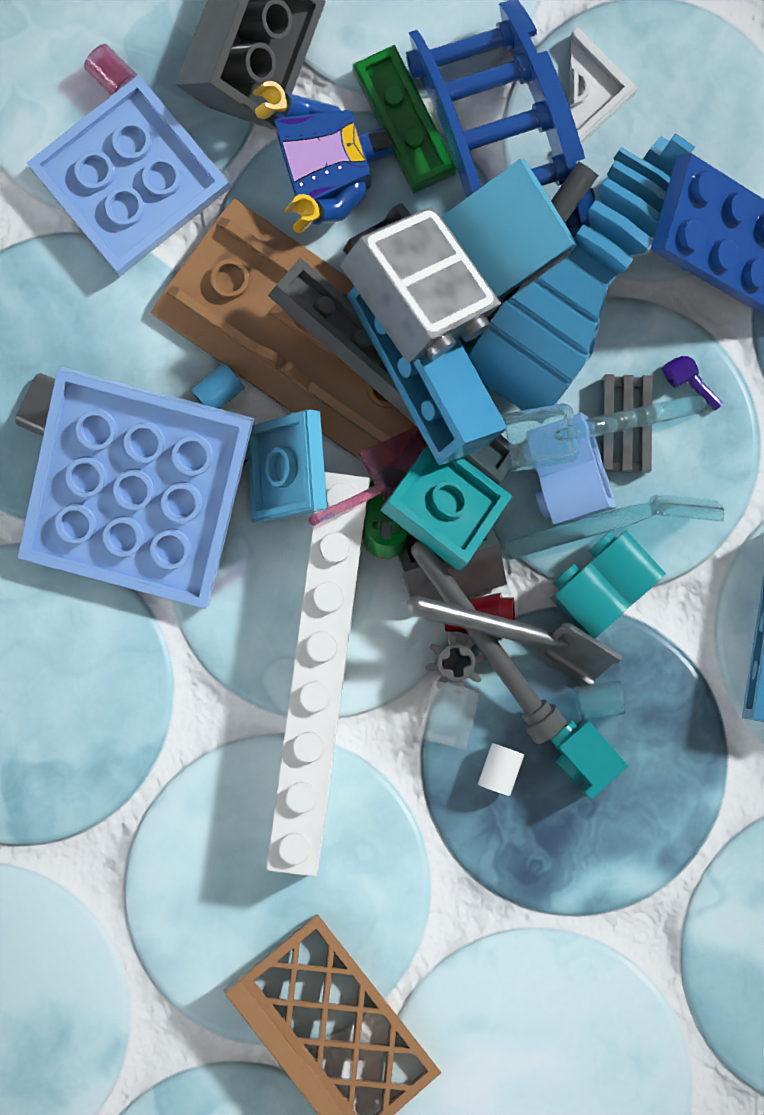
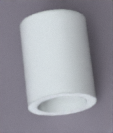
[477,743,525,796]

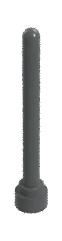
[411,541,567,744]

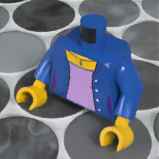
[253,81,393,233]

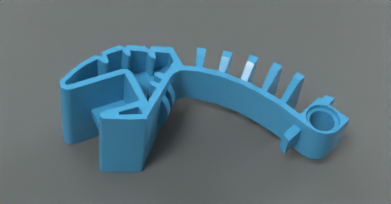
[468,133,695,424]

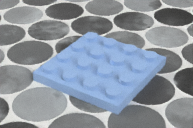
[18,367,254,609]

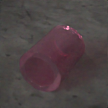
[84,44,137,96]

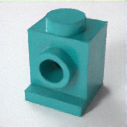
[550,720,629,799]

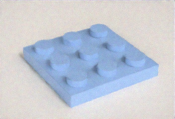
[27,74,231,277]

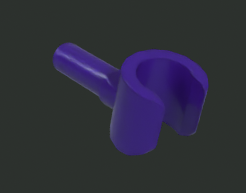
[662,356,723,411]

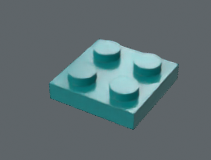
[380,445,512,571]

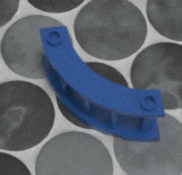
[406,0,596,238]

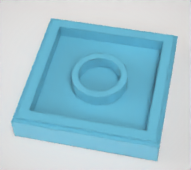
[247,410,327,523]

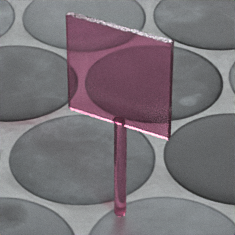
[308,426,427,527]

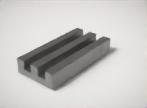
[601,374,653,473]

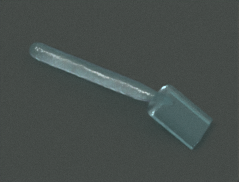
[503,395,707,472]
[500,494,724,560]

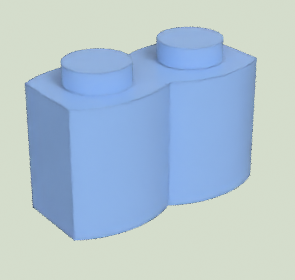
[522,413,616,526]

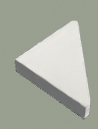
[569,27,638,144]

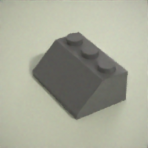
[175,0,326,130]

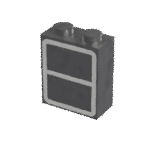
[339,205,501,364]

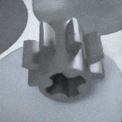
[425,632,487,694]

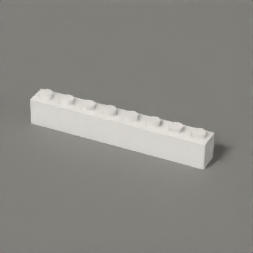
[266,472,370,877]

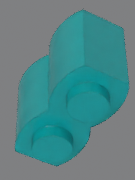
[550,530,666,638]

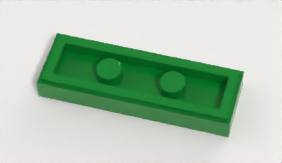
[352,45,456,194]

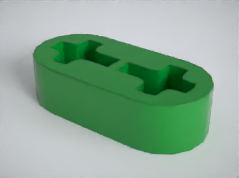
[362,469,408,559]

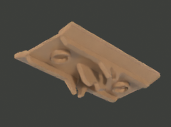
[151,198,419,472]

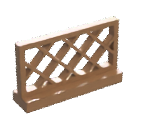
[223,914,442,1115]

